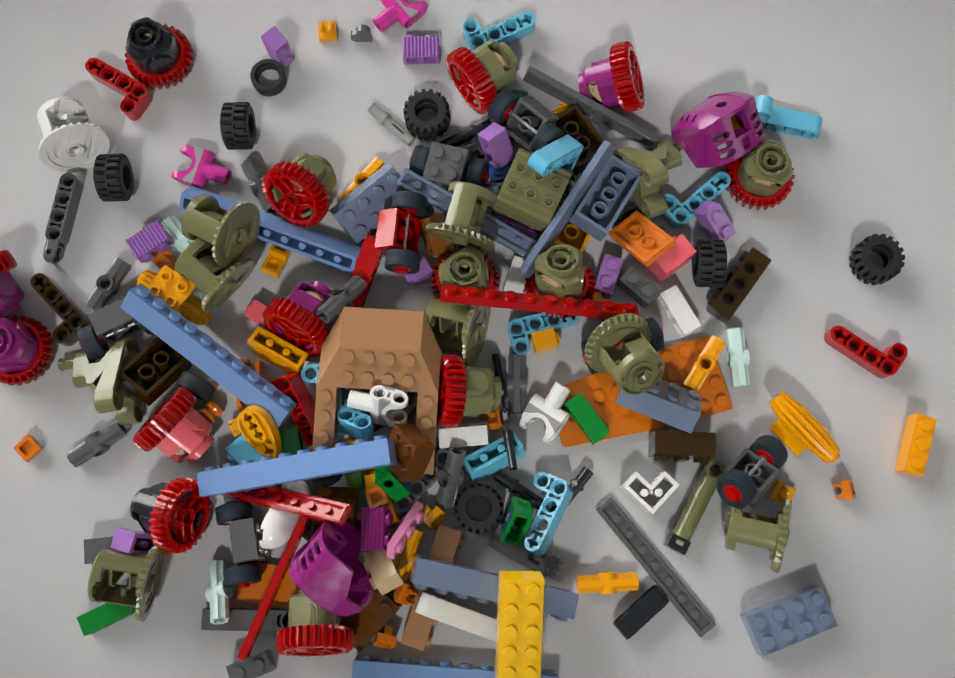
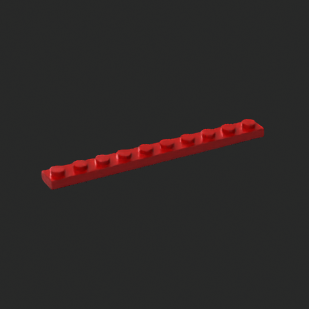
[440,284,639,319]

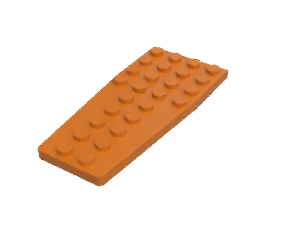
[547,335,733,448]

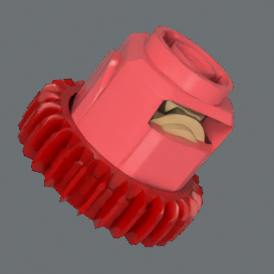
[133,387,215,464]

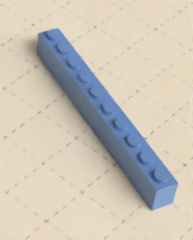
[179,185,362,273]
[120,284,297,428]
[197,435,397,497]
[352,655,559,678]

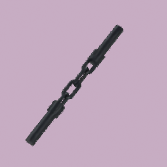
[492,353,517,470]

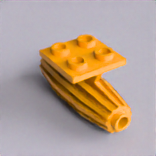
[136,265,212,326]
[769,391,841,463]

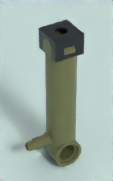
[664,460,726,555]

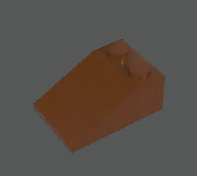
[341,589,401,653]

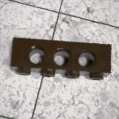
[706,247,772,324]

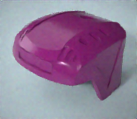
[671,92,766,168]
[289,521,374,616]

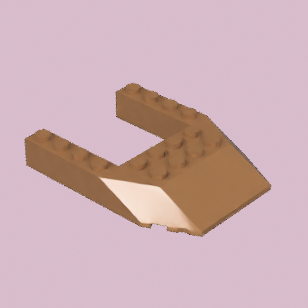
[312,307,442,475]

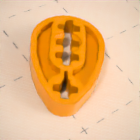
[237,405,282,459]

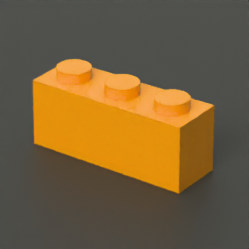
[247,326,308,374]
[895,413,937,477]

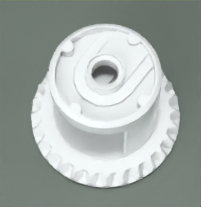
[37,97,110,173]

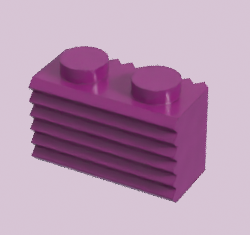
[360,507,393,552]

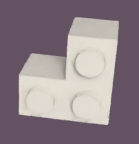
[620,471,679,515]

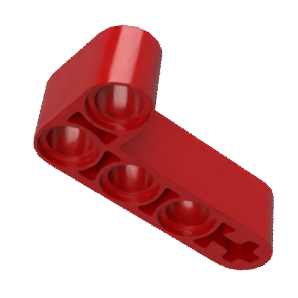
[85,58,153,121]
[350,234,386,308]
[824,326,908,379]
[270,371,315,446]

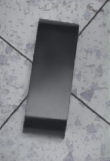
[613,584,670,640]

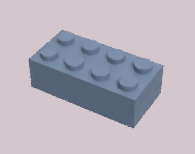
[569,155,642,242]
[329,163,405,244]
[615,372,702,434]
[740,585,838,657]

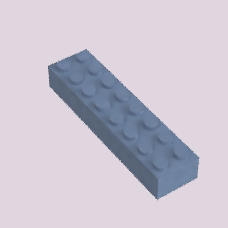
[409,555,579,622]

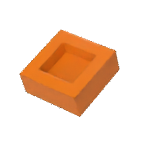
[13,434,44,462]

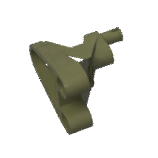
[613,140,683,219]
[57,337,144,426]

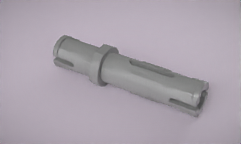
[368,103,415,147]

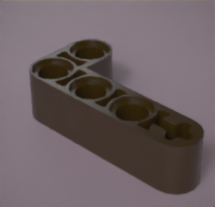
[30,273,92,346]

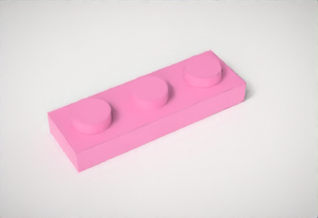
[386,501,424,560]

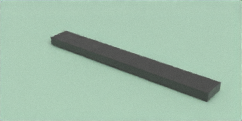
[523,66,660,150]
[596,497,716,637]

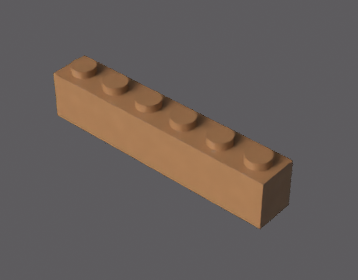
[400,524,465,651]

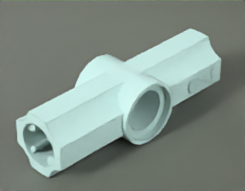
[162,215,194,253]
[726,328,750,387]
[205,560,233,624]

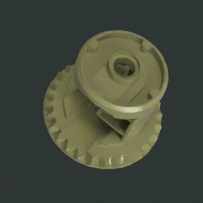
[425,181,497,251]
[181,194,260,268]
[175,238,255,313]
[424,297,489,366]
[585,313,665,395]
[724,499,792,573]
[87,546,163,621]

